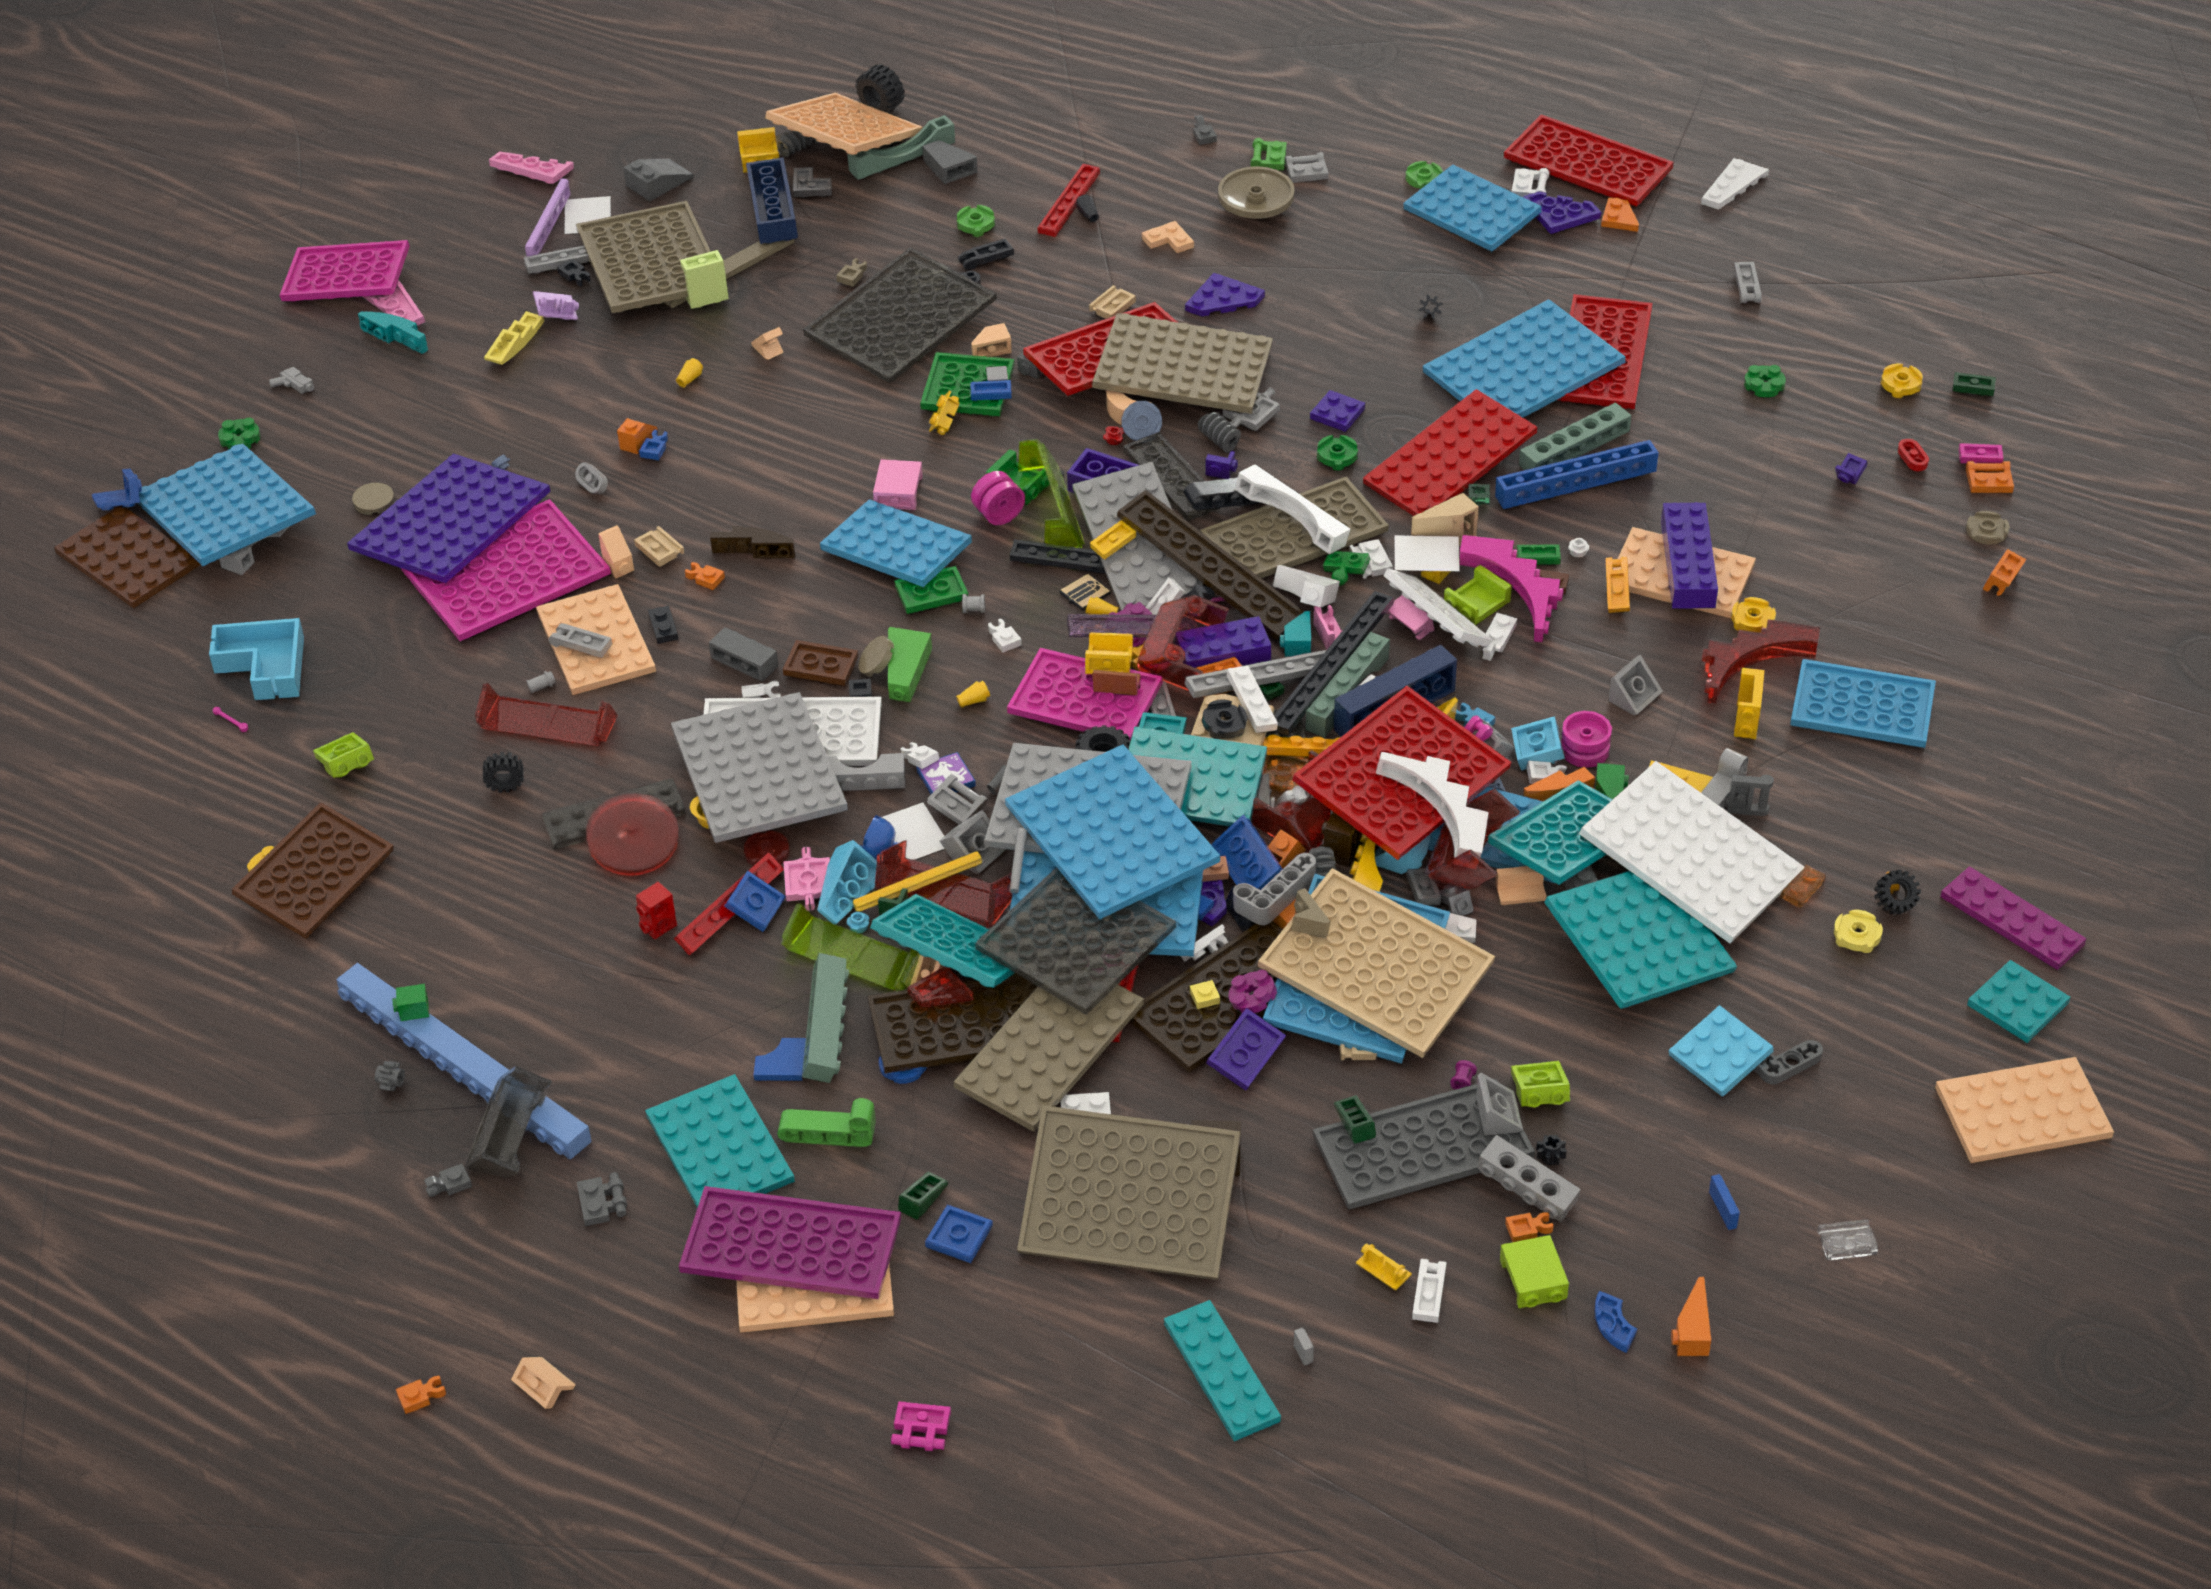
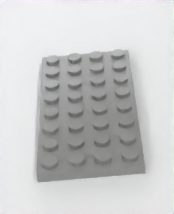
[1072,462,1203,611]

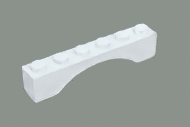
[1235,465,1350,554]

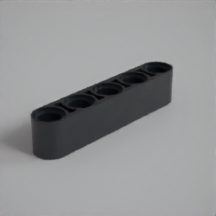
[1184,478,1262,510]

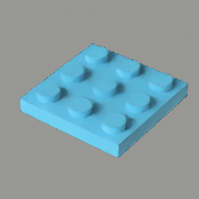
[1669,1005,1773,1097]

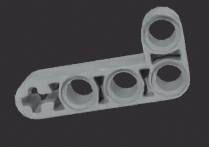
[1701,748,1749,809]
[1233,853,1316,925]

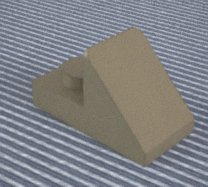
[1292,888,1330,937]

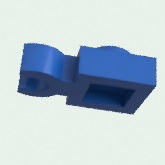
[639,430,668,460]

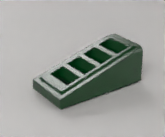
[1334,1095,1376,1144]
[898,1171,948,1220]

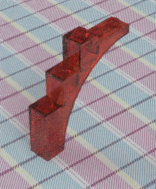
[1702,619,1820,703]

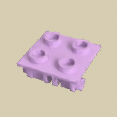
[533,291,579,320]

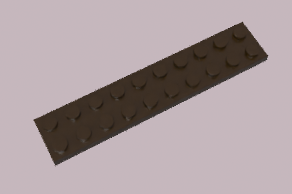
[1117,490,1304,640]

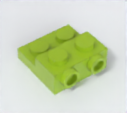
[313,732,374,778]
[1511,1061,1570,1108]

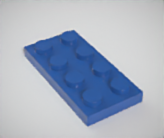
[1211,814,1283,890]

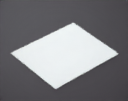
[565,196,610,234]
[1395,535,1459,571]
[882,803,944,865]

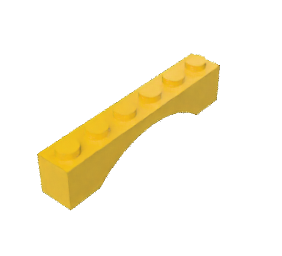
[1349,834,1383,892]

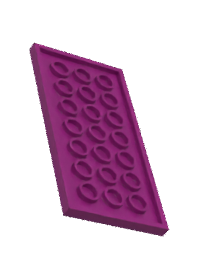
[679,1186,901,1299]

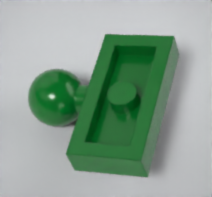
[1323,551,1371,586]

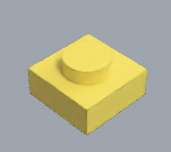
[1190,980,1220,1009]

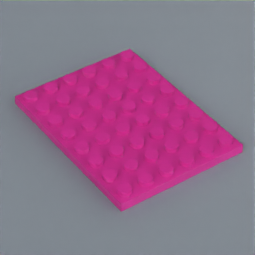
[401,499,611,641]

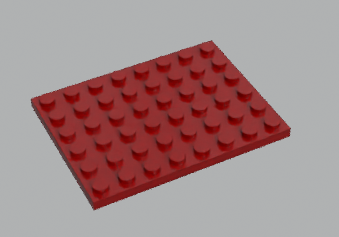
[1292,686,1512,860]

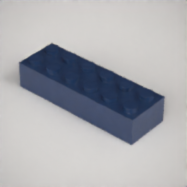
[746,157,798,244]
[1334,645,1457,737]

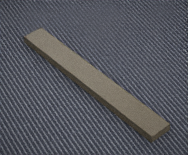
[664,239,794,308]

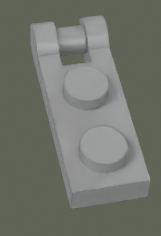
[1734,262,1761,303]
[548,623,612,658]

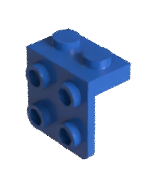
[92,468,142,510]

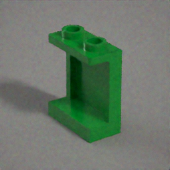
[986,449,1051,505]

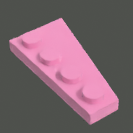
[489,152,574,184]
[362,280,425,326]

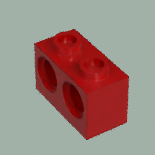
[636,882,677,939]

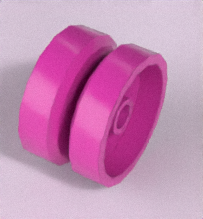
[971,471,1025,525]
[1561,711,1612,768]

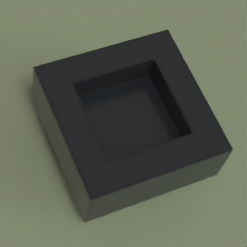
[849,679,872,697]

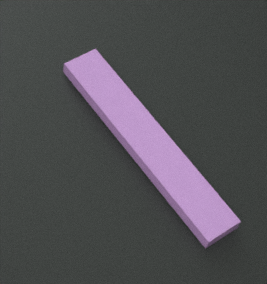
[525,178,570,256]

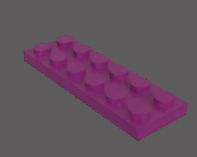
[1940,866,2087,970]

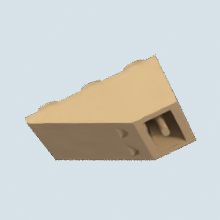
[1411,493,1479,546]

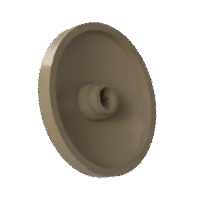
[1218,167,1295,219]

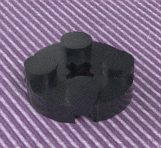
[1202,699,1248,739]

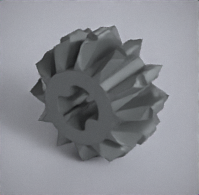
[1309,846,1336,876]

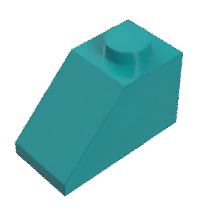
[1280,611,1311,657]

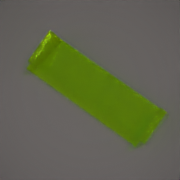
[1018,439,1085,548]
[781,904,920,991]

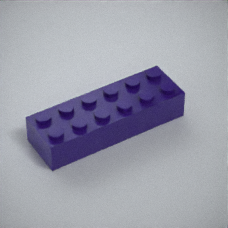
[1661,502,1718,608]

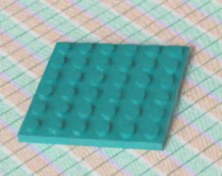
[1544,871,1737,1009]

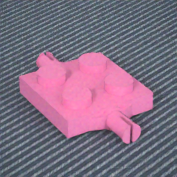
[784,847,830,911]

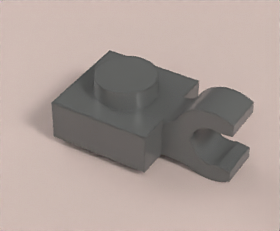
[1193,115,1217,145]
[424,1164,472,1197]

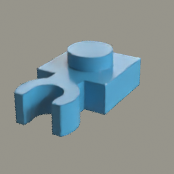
[1455,703,1495,726]

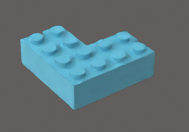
[209,618,304,700]

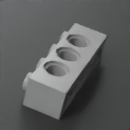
[1477,1135,1581,1222]

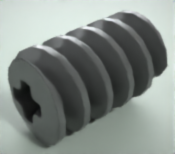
[776,130,818,157]
[1198,412,1241,453]

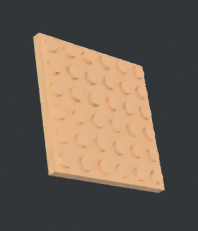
[765,93,922,155]

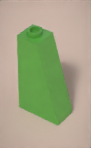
[888,627,932,702]

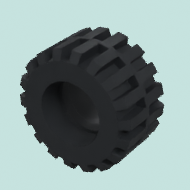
[855,64,905,113]
[1075,725,1131,752]

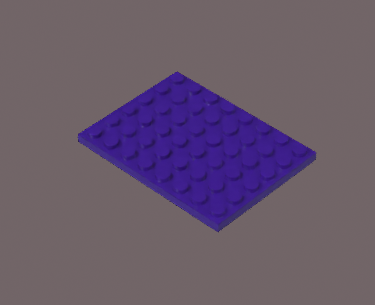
[347,453,551,583]

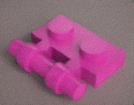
[891,1402,951,1451]

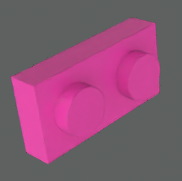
[1958,443,2004,463]

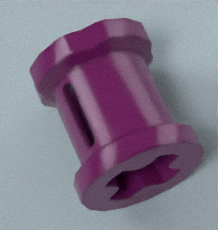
[1450,1060,1477,1090]

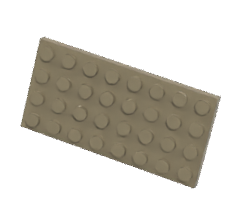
[1200,477,1389,579]
[954,957,1144,1132]

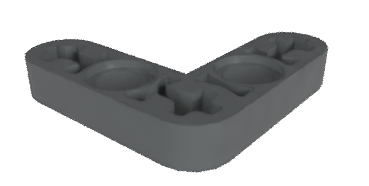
[1753,1040,1823,1084]

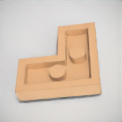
[1142,221,1194,253]

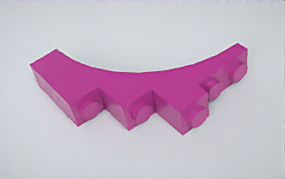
[1459,535,1563,643]

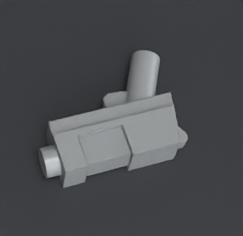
[269,367,314,394]

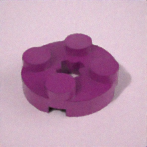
[1229,969,1277,1013]

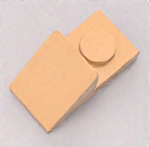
[751,327,783,360]

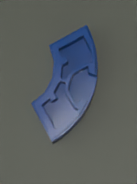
[1594,1291,1637,1353]

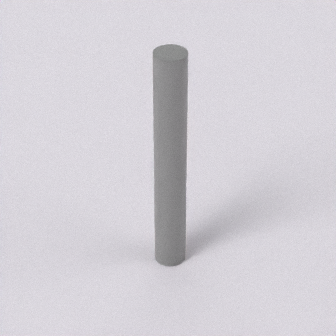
[1009,828,1027,893]

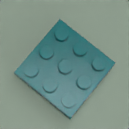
[1967,960,2071,1043]

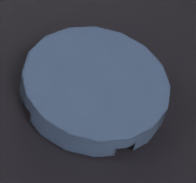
[1122,401,1162,442]

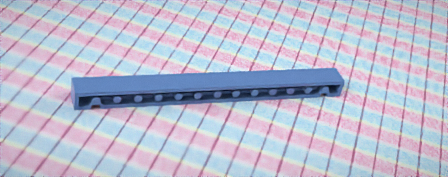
[336,963,592,1160]

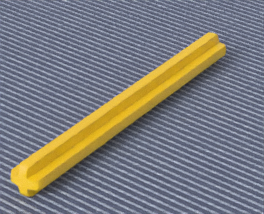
[853,852,982,912]

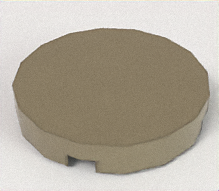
[352,483,394,515]
[1966,511,2010,545]
[858,636,894,677]

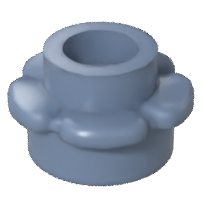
[491,454,510,470]

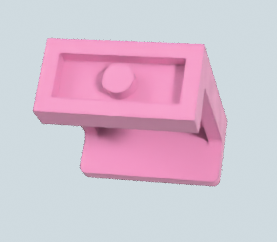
[873,460,923,510]

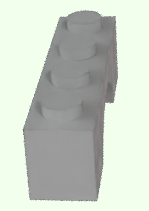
[219,526,290,575]
[828,753,905,791]

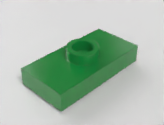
[1516,544,1561,565]

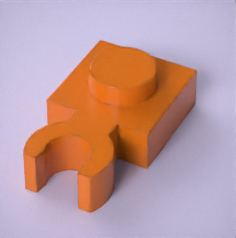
[685,562,725,590]
[1505,1213,1553,1242]
[396,1376,446,1414]

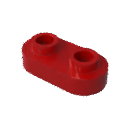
[1897,439,1929,472]

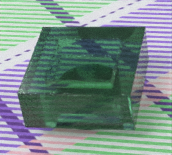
[1468,484,1490,505]

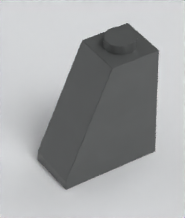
[923,140,978,184]

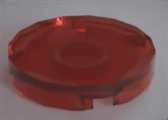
[744,831,790,866]

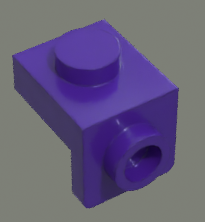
[1205,451,1238,479]
[1835,453,1868,485]

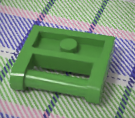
[1250,138,1287,171]

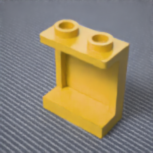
[737,127,779,173]
[1085,632,1133,674]
[1734,668,1765,739]

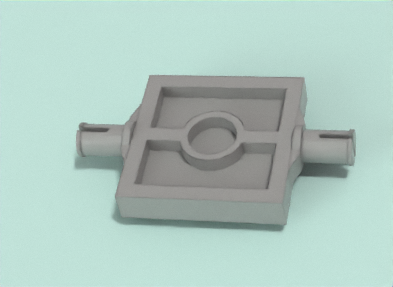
[1223,387,1280,431]

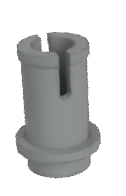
[526,671,556,693]

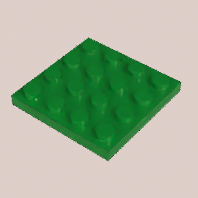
[920,352,1015,416]

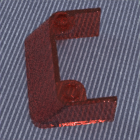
[1137,595,1229,691]
[1253,750,1331,853]
[1425,788,1520,889]

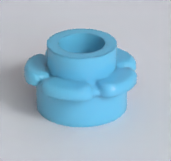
[847,912,869,933]

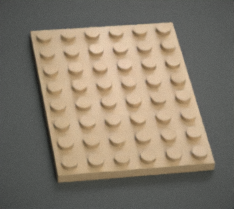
[1257,868,1495,1058]

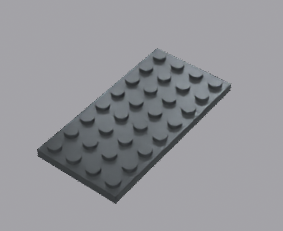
[1313,1079,1535,1210]

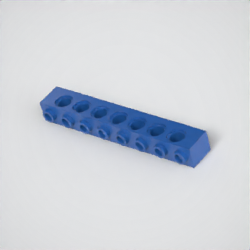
[1495,440,1659,509]

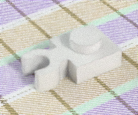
[988,619,1022,653]
[901,742,940,769]
[1526,761,1567,784]

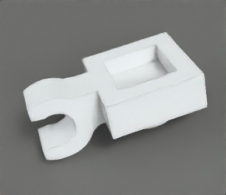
[741,681,781,698]

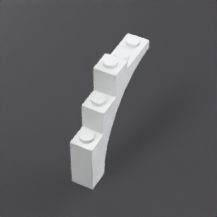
[1376,752,1488,868]

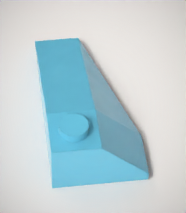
[1374,834,1431,874]
[817,840,885,924]

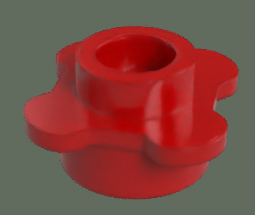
[1103,426,1125,445]

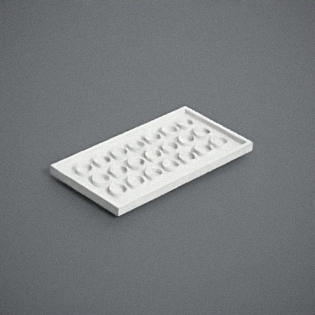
[703,697,882,766]

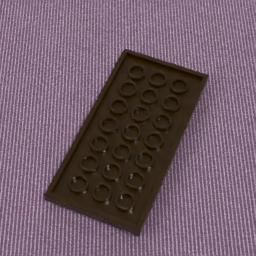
[1130,921,1283,1073]
[867,967,1055,1074]

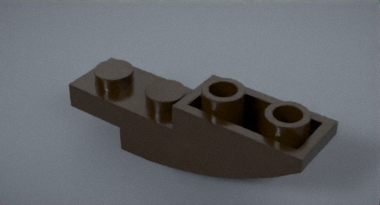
[710,526,796,559]

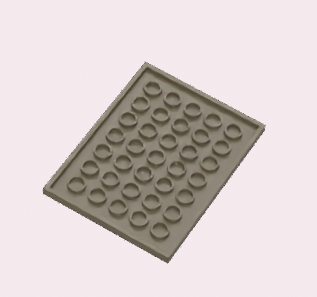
[576,201,711,313]
[1092,313,1273,414]
[1017,1105,1241,1280]

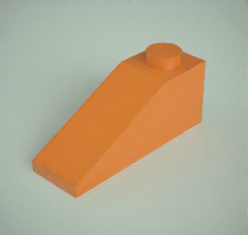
[1671,1277,1711,1356]

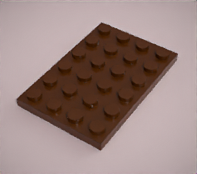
[54,505,201,608]
[232,802,394,939]

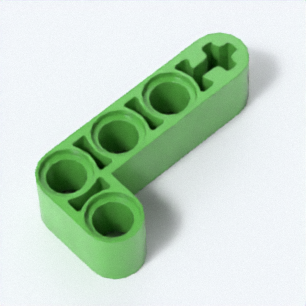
[777,1098,876,1147]

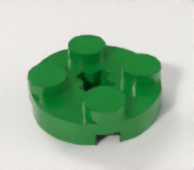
[1744,365,1786,398]
[218,418,260,450]
[1317,435,1358,471]

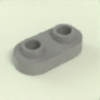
[575,462,608,495]

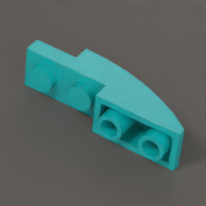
[358,312,428,354]

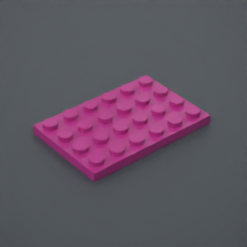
[280,240,410,301]
[1007,648,1163,740]

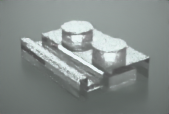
[1818,1219,1878,1260]

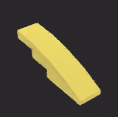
[484,312,544,365]

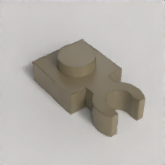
[836,258,867,287]

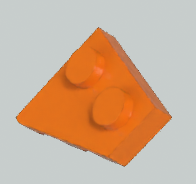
[1601,198,1639,232]

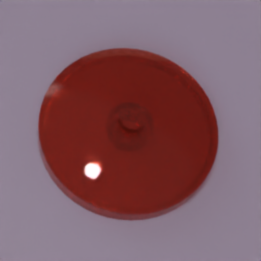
[586,794,679,875]

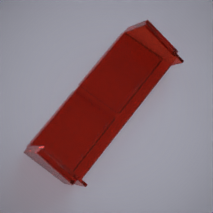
[475,683,618,747]
[875,840,1013,927]

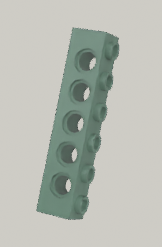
[1519,403,1632,470]

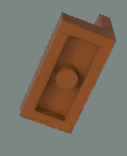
[1092,670,1141,695]

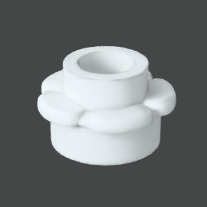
[1568,538,1589,557]

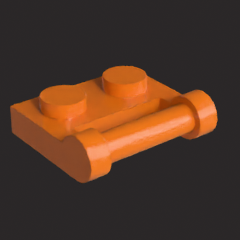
[1966,461,2014,493]

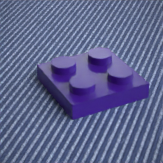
[1310,390,1365,432]

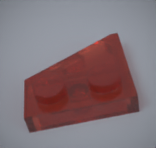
[907,966,974,1008]

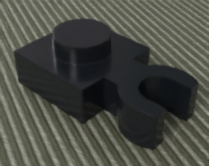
[557,259,591,286]

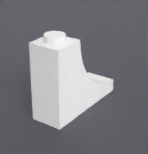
[1273,565,1340,607]

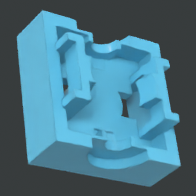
[1511,716,1565,770]

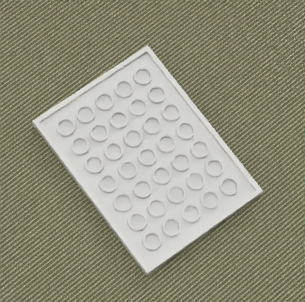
[1579,761,1805,943]

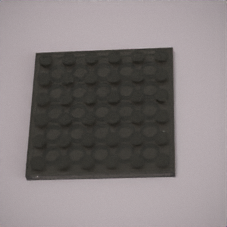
[975,867,1176,1015]

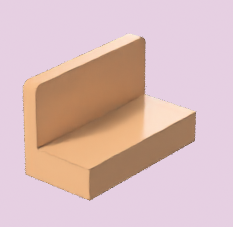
[1495,866,1546,905]
[511,1357,575,1409]

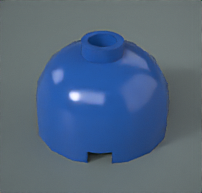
[861,815,898,862]

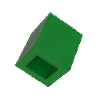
[392,984,430,1021]

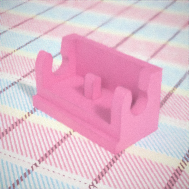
[1387,595,1434,640]
[1313,605,1343,650]

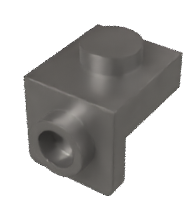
[1439,884,1474,916]

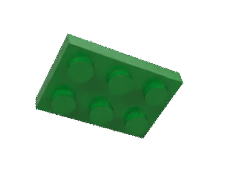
[895,566,968,614]

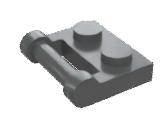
[1727,775,1774,816]

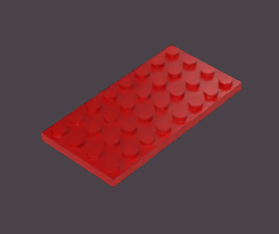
[1504,114,1674,207]
[1557,294,1653,409]
[1023,302,1178,396]
[1363,389,1537,516]

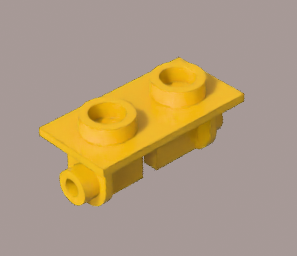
[929,391,960,435]
[1356,1244,1412,1291]

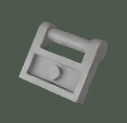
[1285,152,1328,183]
[927,774,988,824]

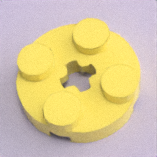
[1834,910,1883,953]

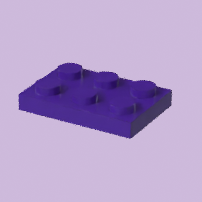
[1206,1008,1286,1091]

